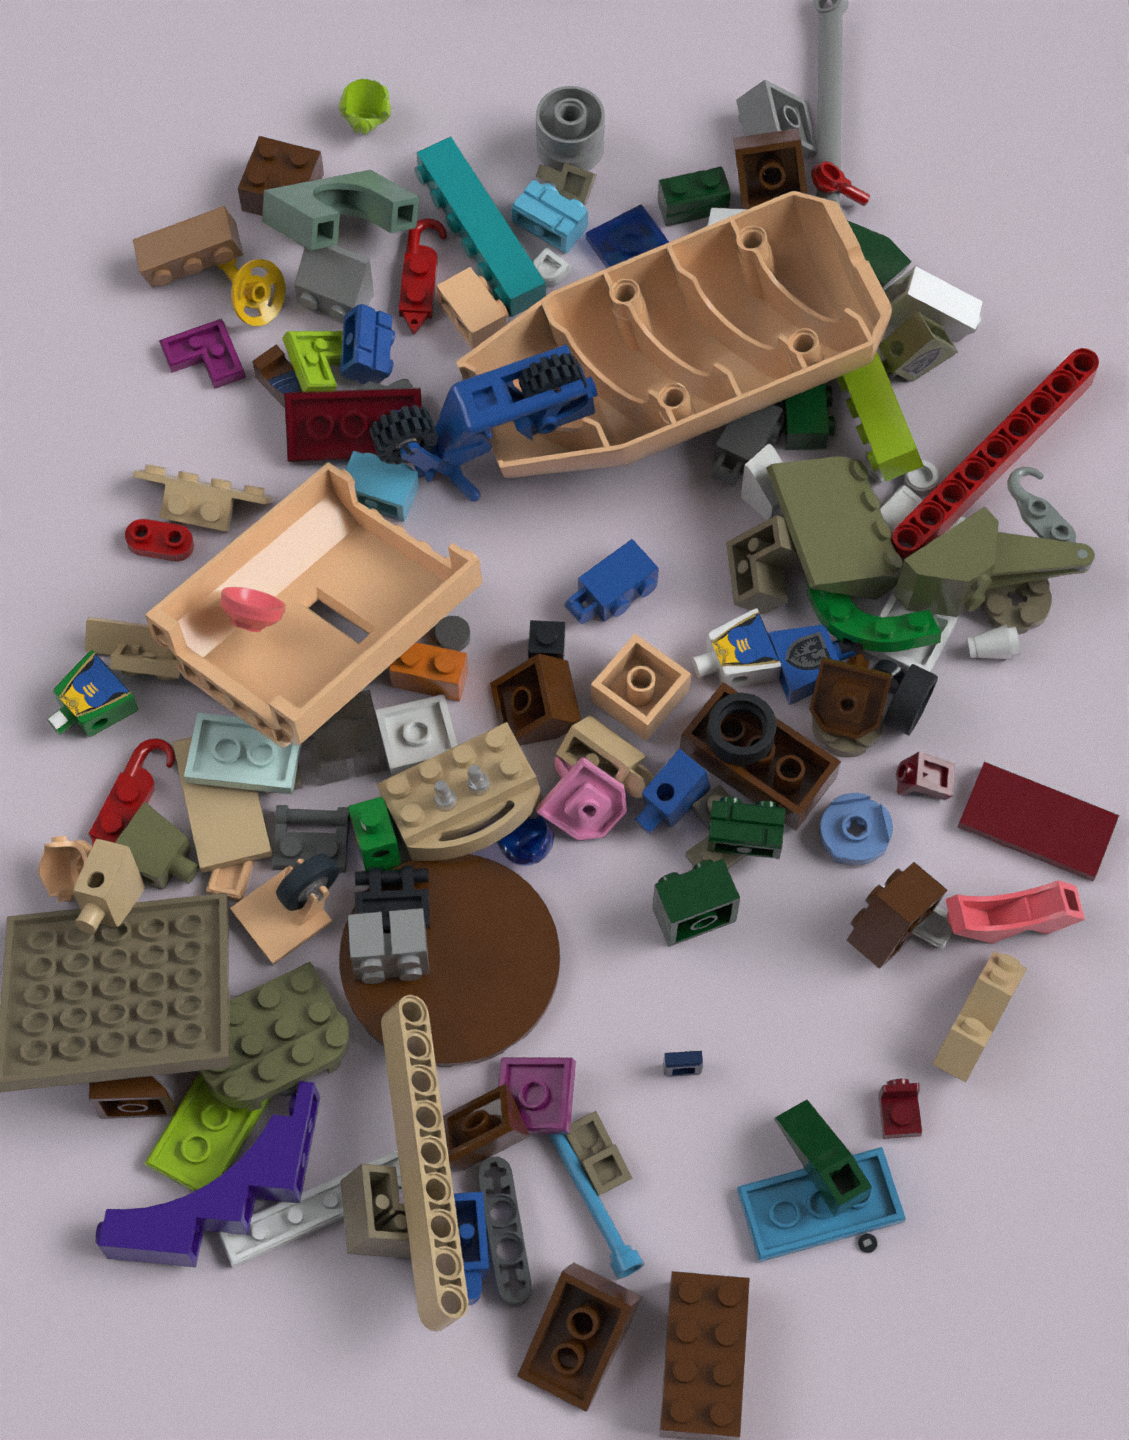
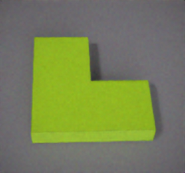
[282,331,343,392]

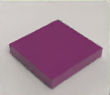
[498,1057,576,1134]

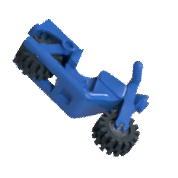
[370,344,598,502]

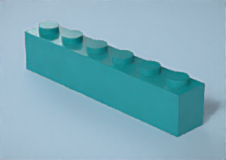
[414,136,546,317]

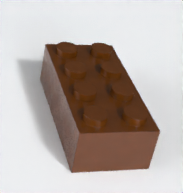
[680,682,841,831]
[659,1271,750,1440]

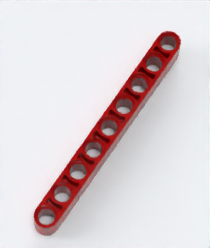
[891,348,1099,563]

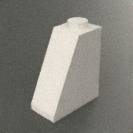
[884,266,983,342]

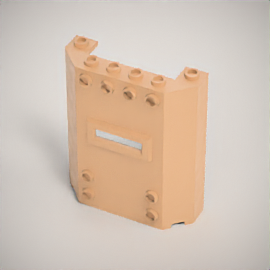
[145,462,483,748]

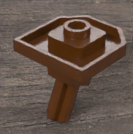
[809,653,893,739]

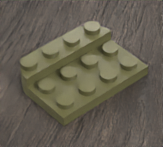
[199,962,349,1112]

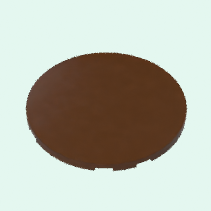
[339,854,560,1067]

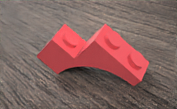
[945,880,1085,944]

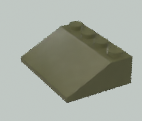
[766,456,903,600]

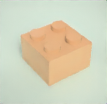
[591,634,691,742]

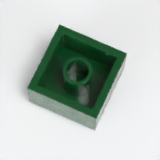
[652,859,740,947]

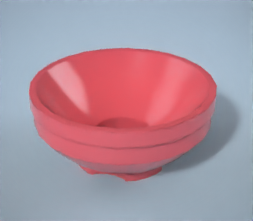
[220,587,286,632]

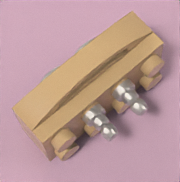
[376,722,543,861]

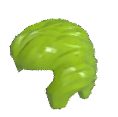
[338,78,392,135]

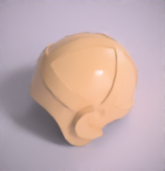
[38,836,92,902]

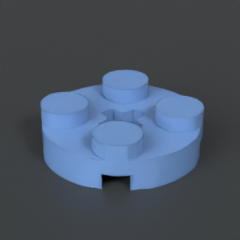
[819,793,893,865]

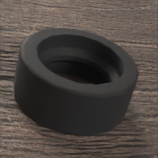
[883,664,938,736]
[706,692,777,766]

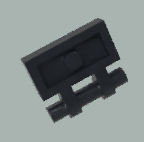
[355,865,430,931]

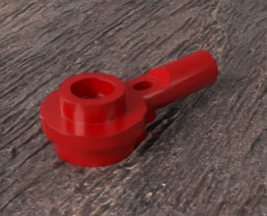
[811,161,870,206]

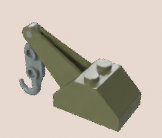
[894,467,1095,617]

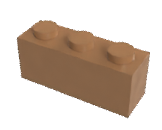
[133,206,244,288]

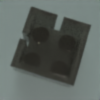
[307,690,388,786]

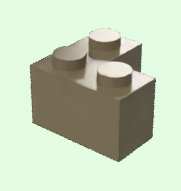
[726,515,800,614]
[341,1164,411,1259]

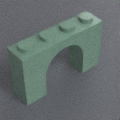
[262,170,419,251]

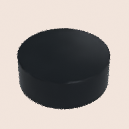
[872,659,905,694]

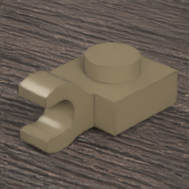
[536,163,597,205]

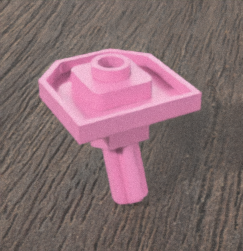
[536,756,627,841]

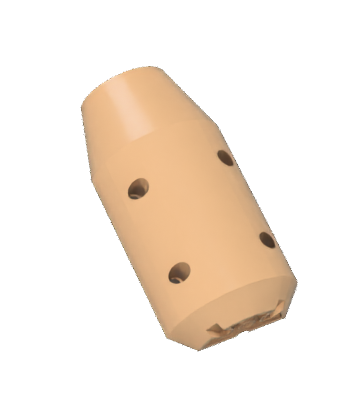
[456,191,892,479]

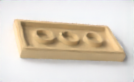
[172,737,273,873]

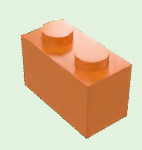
[389,642,468,702]

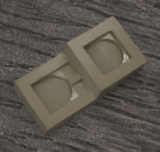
[565,1111,632,1196]

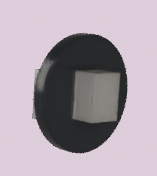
[858,1233,877,1253]

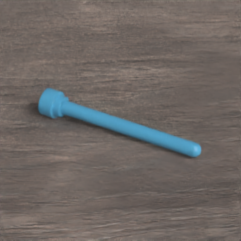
[548,1134,644,1279]

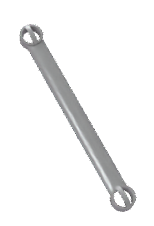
[813,0,849,217]

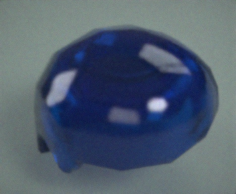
[496,815,554,866]

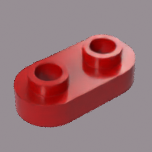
[125,519,194,562]

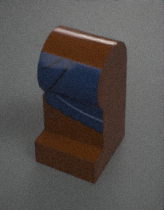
[252,344,303,408]

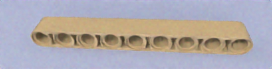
[381,995,469,1332]

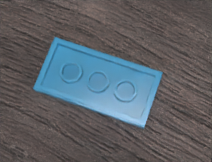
[737,1147,906,1263]

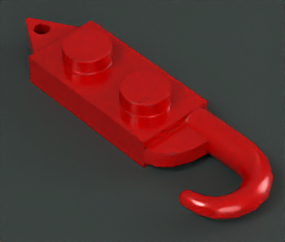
[398,218,447,335]
[88,738,175,846]

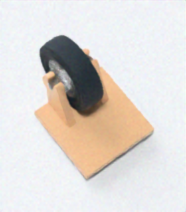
[230,854,339,965]

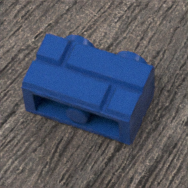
[340,304,395,384]

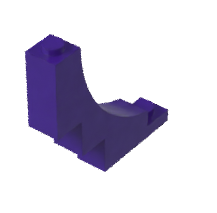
[96,1081,321,1268]

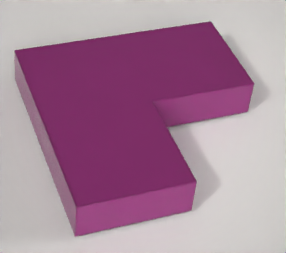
[159,318,246,389]

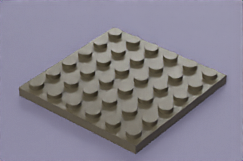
[0,893,230,1093]

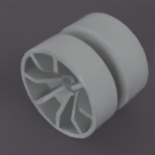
[536,86,605,171]

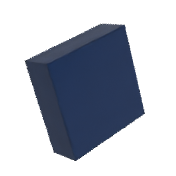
[663,1050,703,1077]

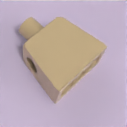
[73,839,146,934]

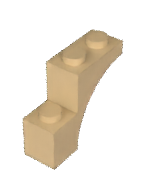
[933,951,1027,1082]

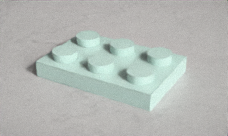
[184,713,302,794]

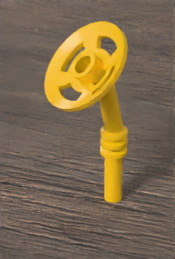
[217,258,286,326]

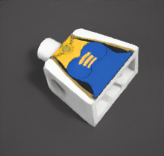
[692,608,781,688]

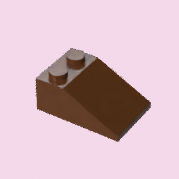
[517,1262,643,1412]

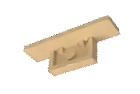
[133,464,273,532]
[85,617,182,680]

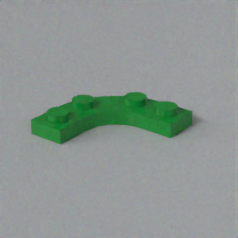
[806,584,941,652]

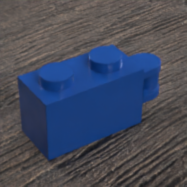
[564,539,659,624]
[454,1192,489,1305]

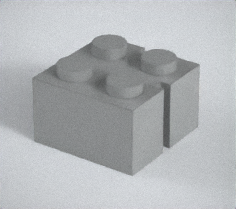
[348,908,430,984]

